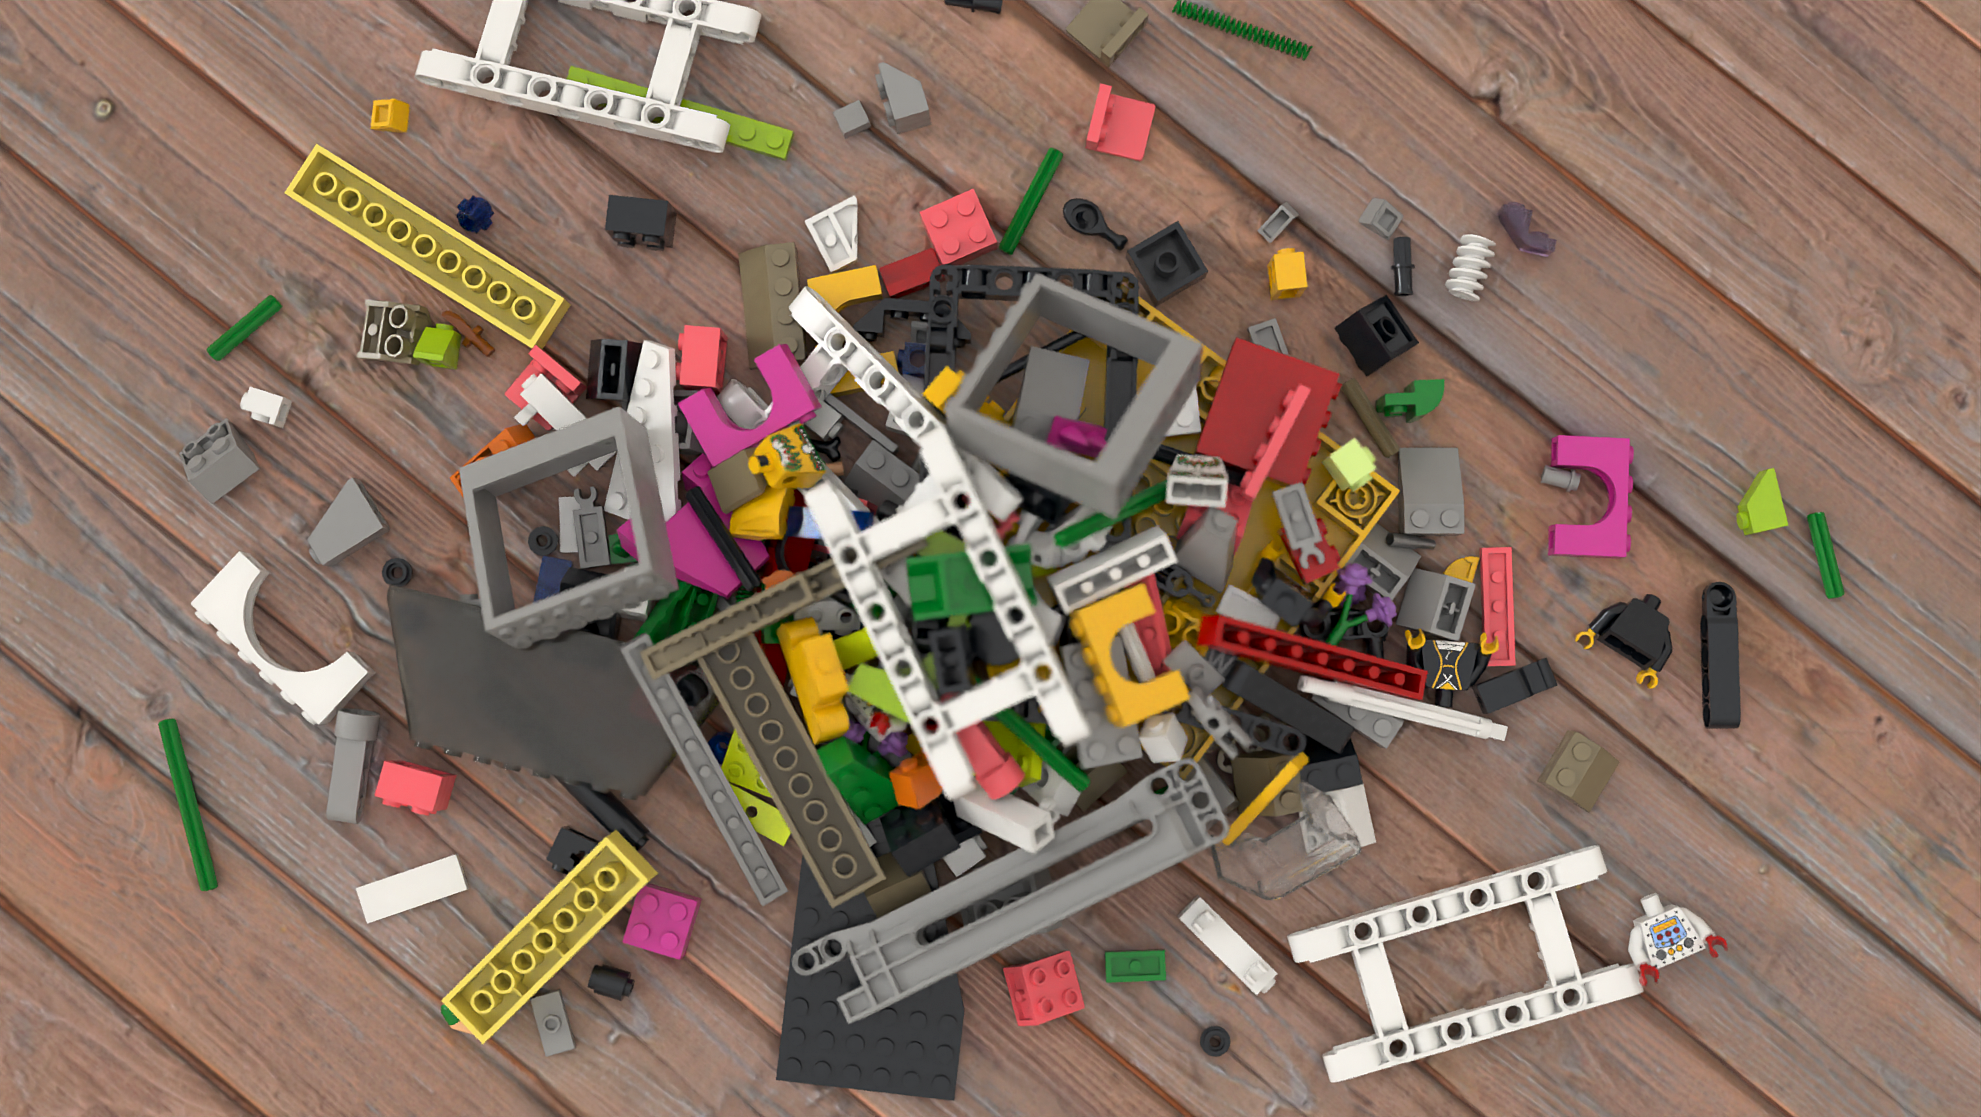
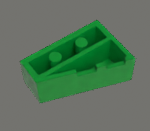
[632,578,719,661]
[817,736,899,825]

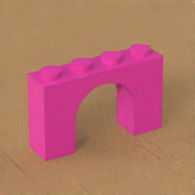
[678,344,822,467]
[1548,435,1634,559]

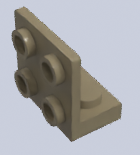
[1066,0,1149,68]

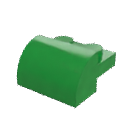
[1375,379,1444,423]

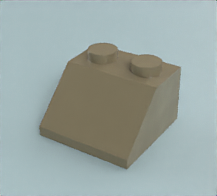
[1537,731,1619,813]
[1056,741,1128,811]
[1230,746,1305,816]

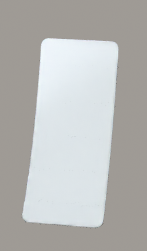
[559,497,581,553]

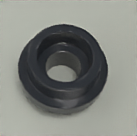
[528,526,558,556]
[382,558,413,588]
[1200,1026,1230,1057]

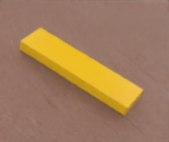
[1222,752,1309,846]

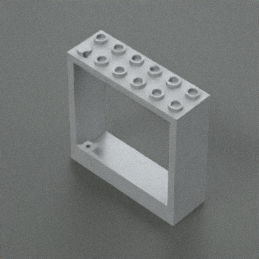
[944,274,1203,519]
[459,407,679,649]

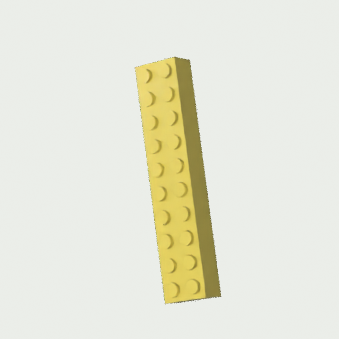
[285,144,571,349]

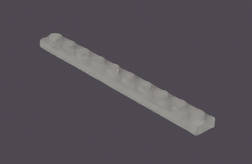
[619,632,788,906]

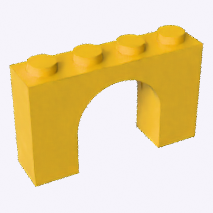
[807,265,899,397]
[1069,583,1190,728]

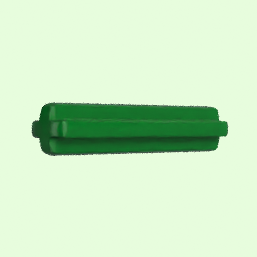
[207,295,282,361]
[1807,512,1845,599]

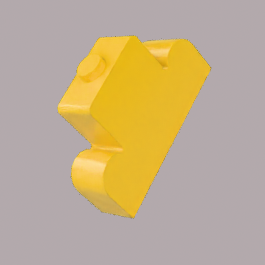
[776,616,849,745]

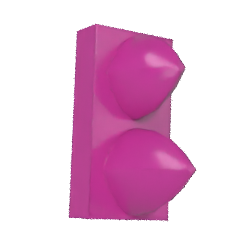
[1046,415,1107,458]

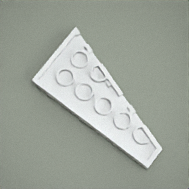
[604,340,682,523]

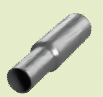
[1386,533,1436,550]

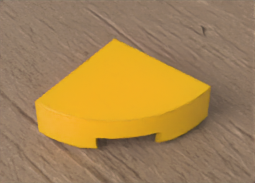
[1443,556,1480,583]

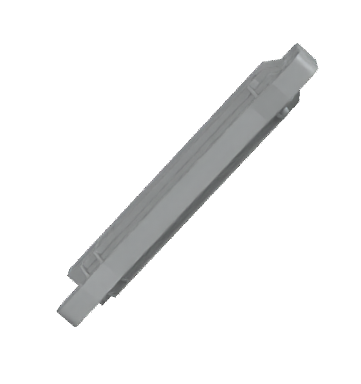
[792,758,1230,1024]

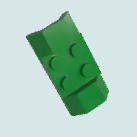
[906,543,1038,621]

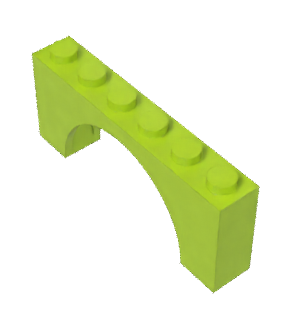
[848,530,971,725]

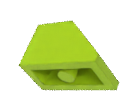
[413,323,462,370]
[1736,468,1788,536]

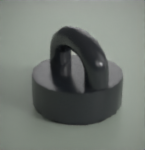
[676,673,708,706]

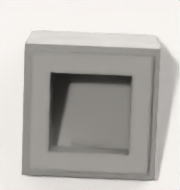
[833,100,871,139]
[1359,198,1404,240]

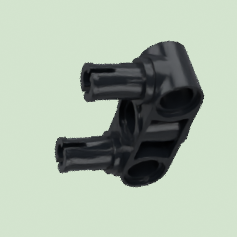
[1300,608,1389,659]

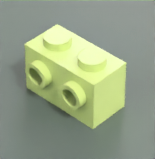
[1322,438,1376,491]

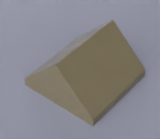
[707,447,767,514]
[864,852,932,919]

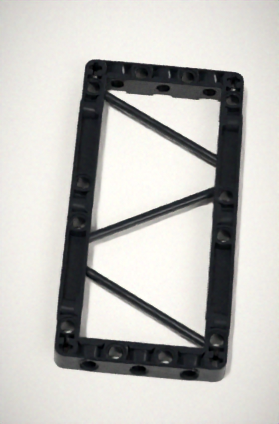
[912,265,1139,723]

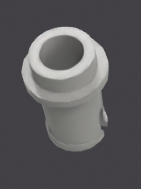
[1540,465,1581,492]

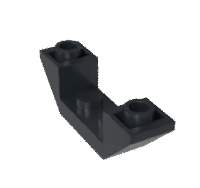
[853,298,972,348]

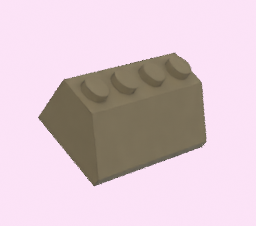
[739,242,808,370]

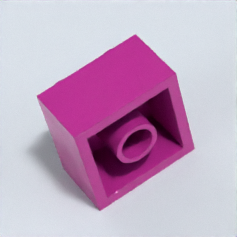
[622,883,702,960]

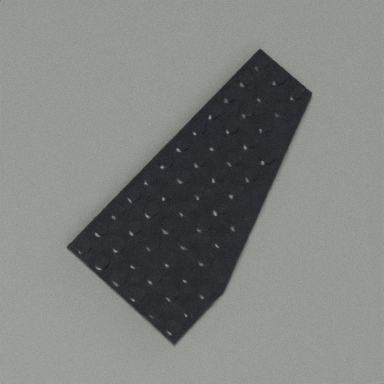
[776,734,965,1101]

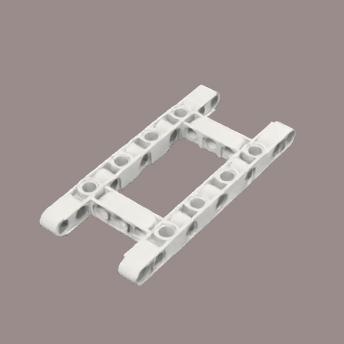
[415,0,761,153]
[717,286,1023,607]
[804,425,1092,800]
[1287,845,1644,1082]

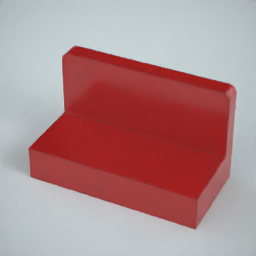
[879,248,946,299]

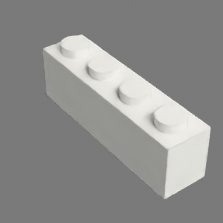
[1046,526,1177,614]

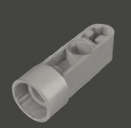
[326,708,380,824]

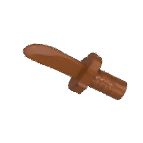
[442,311,495,358]

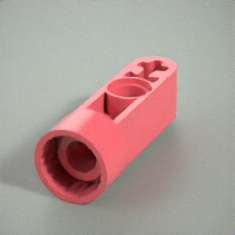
[934,692,1025,800]

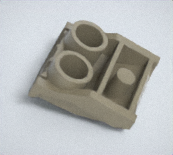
[357,300,432,366]

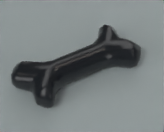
[810,436,841,462]

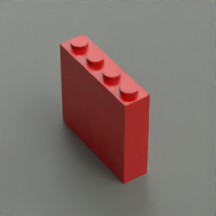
[1194,337,1342,487]

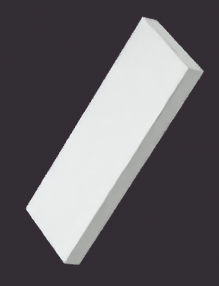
[356,854,469,924]

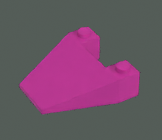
[617,453,770,598]

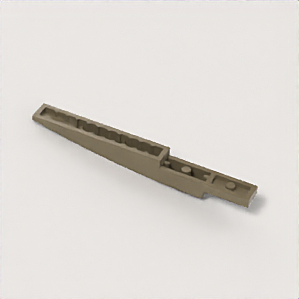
[640,538,929,680]

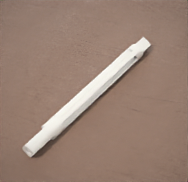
[1298,675,1508,741]

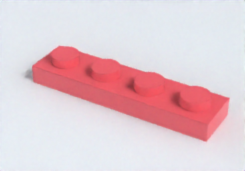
[1239,384,1311,501]
[1480,547,1516,667]
[1124,573,1172,676]

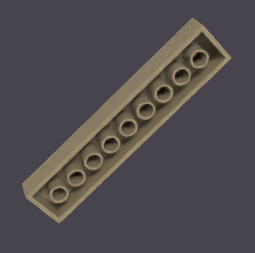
[698,633,886,908]

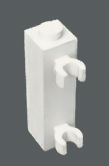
[514,373,618,477]
[953,778,1060,854]
[1177,895,1277,995]

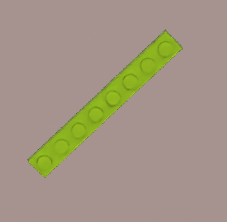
[567,66,794,161]

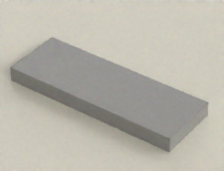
[824,393,899,455]

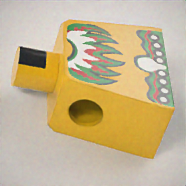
[748,423,826,488]

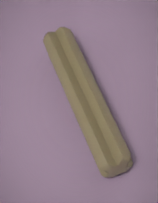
[1341,378,1399,458]

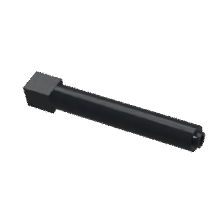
[476,680,650,852]

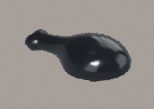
[1063,198,1128,251]

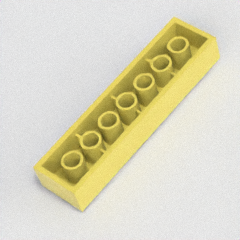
[441,830,658,1044]

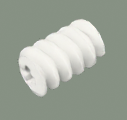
[1445,234,1496,301]

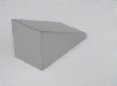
[1257,202,1299,243]

